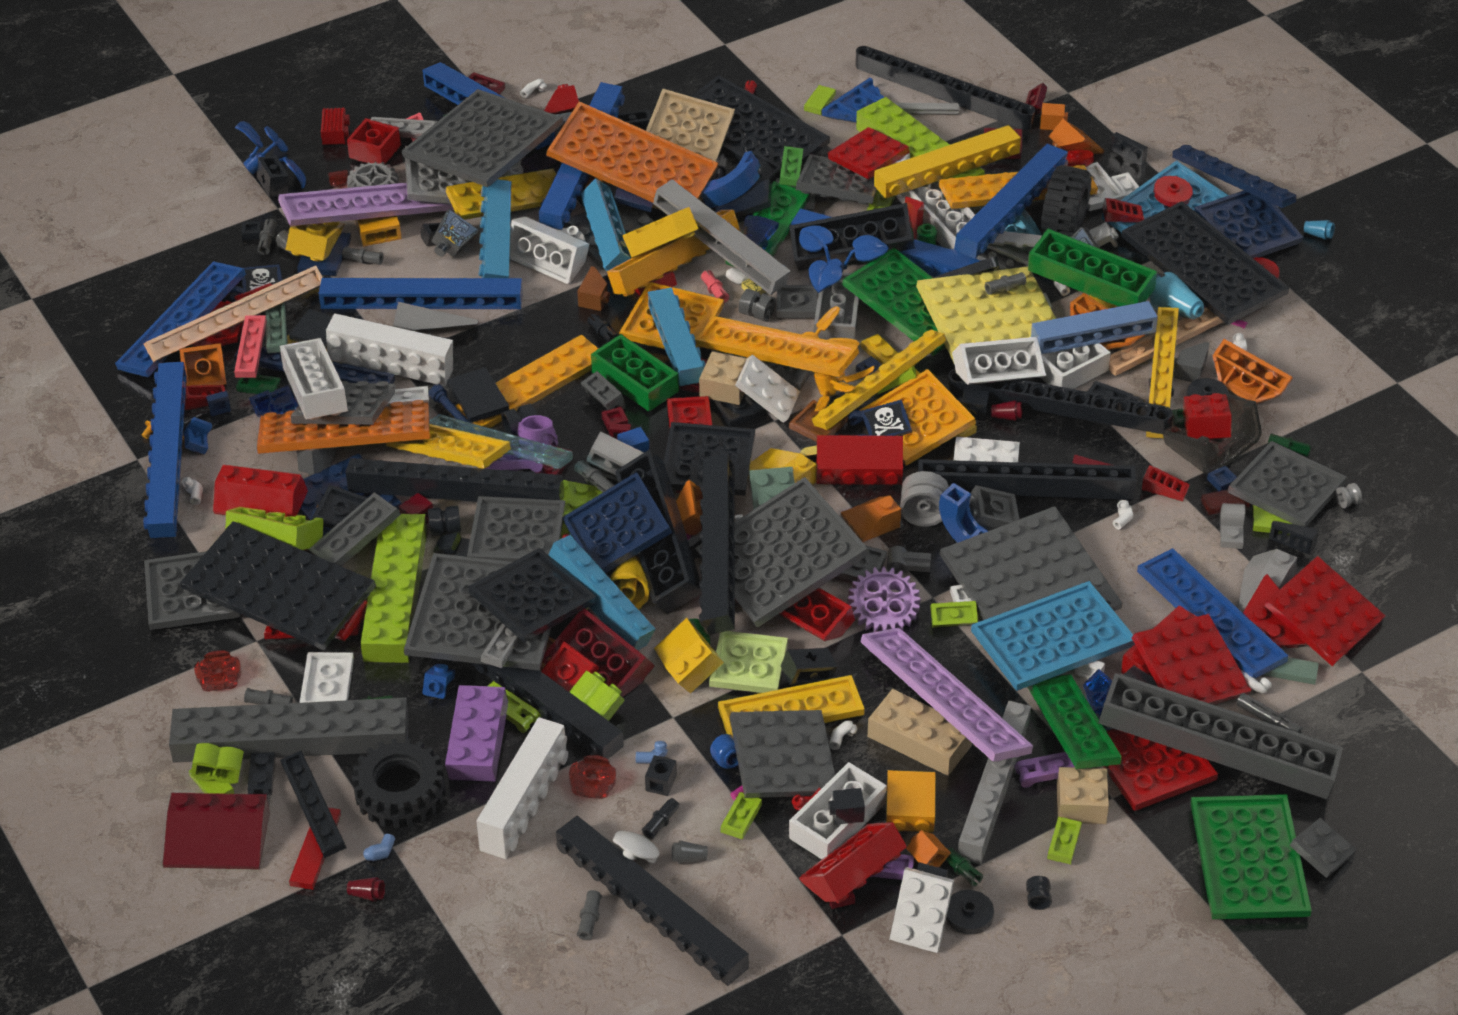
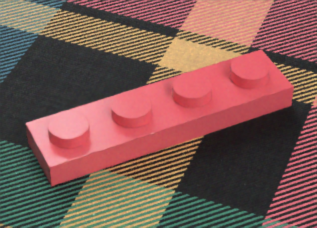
[234,315,267,378]

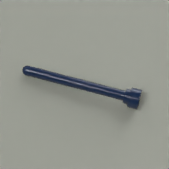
[428,384,483,436]

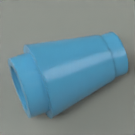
[1304,220,1335,240]

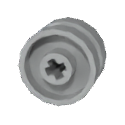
[900,471,949,527]

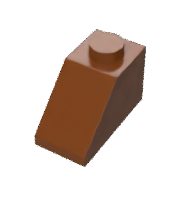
[577,266,610,311]

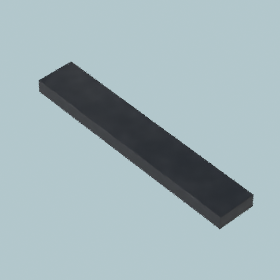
[280,750,347,858]

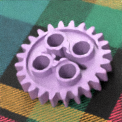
[847,567,921,632]

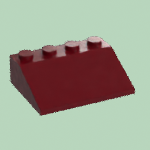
[542,608,655,698]
[163,793,270,870]

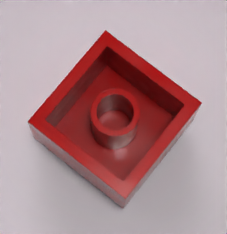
[347,118,401,164]
[1183,393,1232,440]

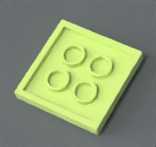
[709,631,788,693]

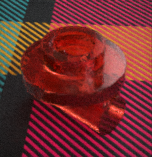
[328,170,348,188]

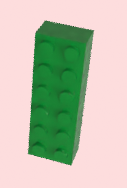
[1028,229,1157,307]

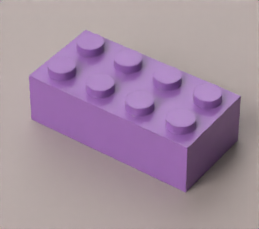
[445,685,508,781]

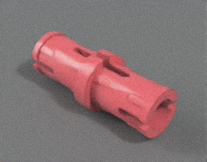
[701,270,729,303]

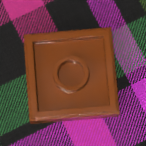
[789,400,848,442]

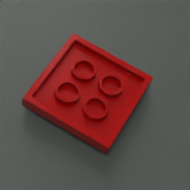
[828,127,910,179]

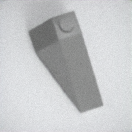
[393,302,478,331]
[1238,549,1297,613]

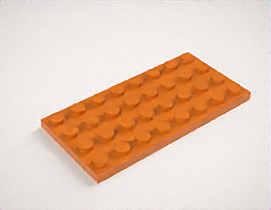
[546,101,718,203]
[257,400,430,454]

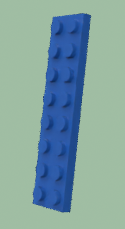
[115,261,246,377]
[1137,548,1288,679]

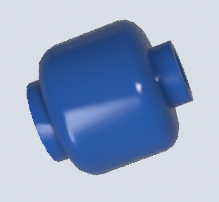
[710,734,738,769]

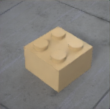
[699,352,747,405]
[1057,767,1109,824]

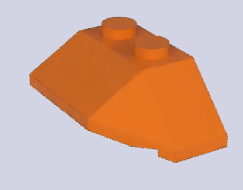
[1070,293,1145,350]
[1212,339,1293,405]

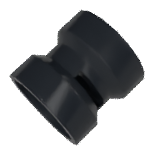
[1026,876,1052,910]

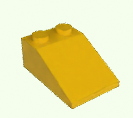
[285,222,345,262]
[750,448,817,485]
[654,618,724,693]

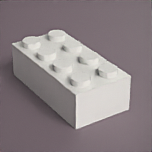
[789,762,887,859]

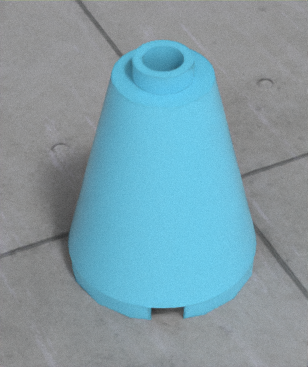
[1149,272,1204,319]

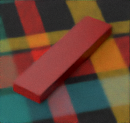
[289,807,341,890]

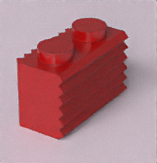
[321,107,350,145]

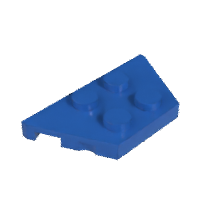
[822,78,884,122]

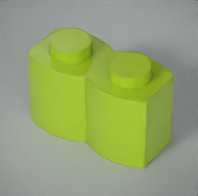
[570,670,625,721]
[191,743,244,784]

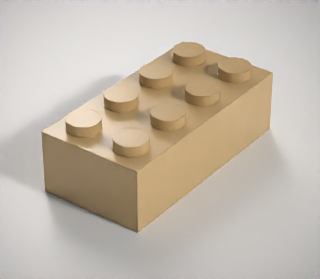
[868,689,972,776]

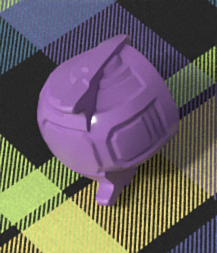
[518,415,558,456]

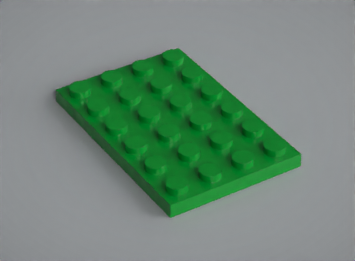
[842,248,946,356]
[1191,795,1312,919]

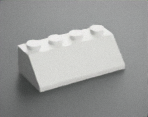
[509,217,589,284]
[952,337,1046,385]

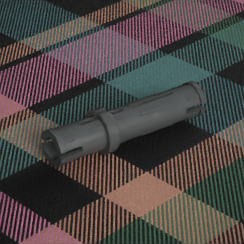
[574,460,615,493]
[1237,693,1303,734]

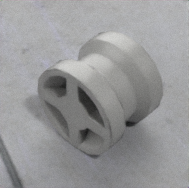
[1335,483,1362,508]

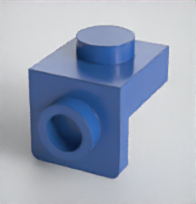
[184,417,212,455]
[423,664,456,699]

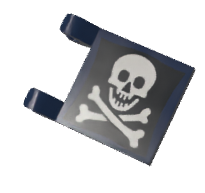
[230,264,282,301]
[847,399,912,436]

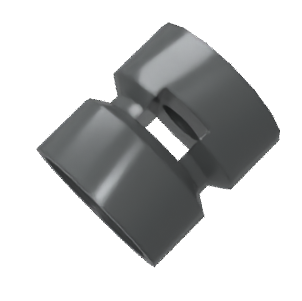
[738,289,776,322]

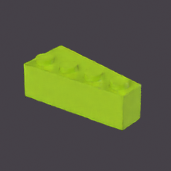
[225,507,323,550]

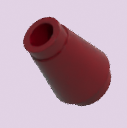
[991,400,1022,421]
[347,877,385,902]

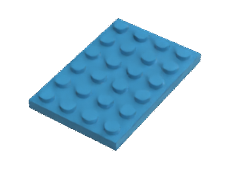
[1101,160,1228,233]
[971,581,1135,691]

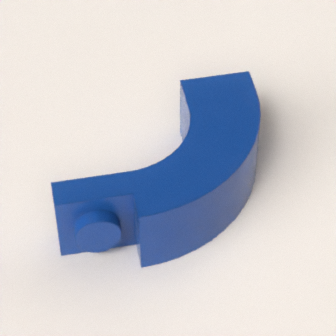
[701,151,761,208]
[939,483,988,543]

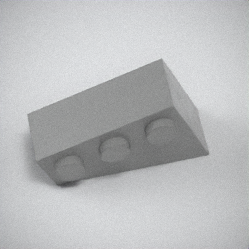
[976,231,1042,270]
[586,431,644,480]

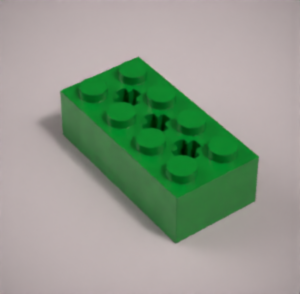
[591,334,679,412]

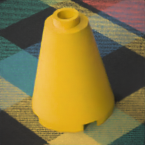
[610,556,650,610]

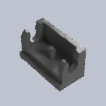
[581,371,626,410]

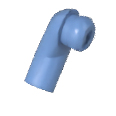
[636,741,668,764]
[363,834,395,861]

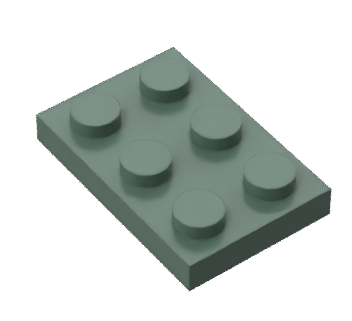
[749,466,794,510]

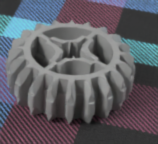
[347,161,399,188]

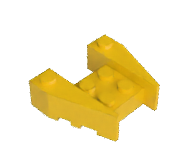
[622,207,698,258]

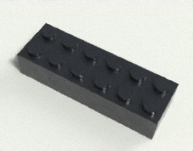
[790,203,916,271]

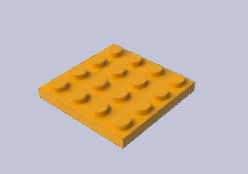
[619,282,724,349]
[859,369,976,466]

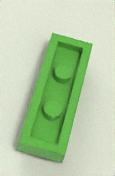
[779,146,803,187]

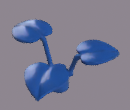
[235,121,306,189]
[799,226,888,293]

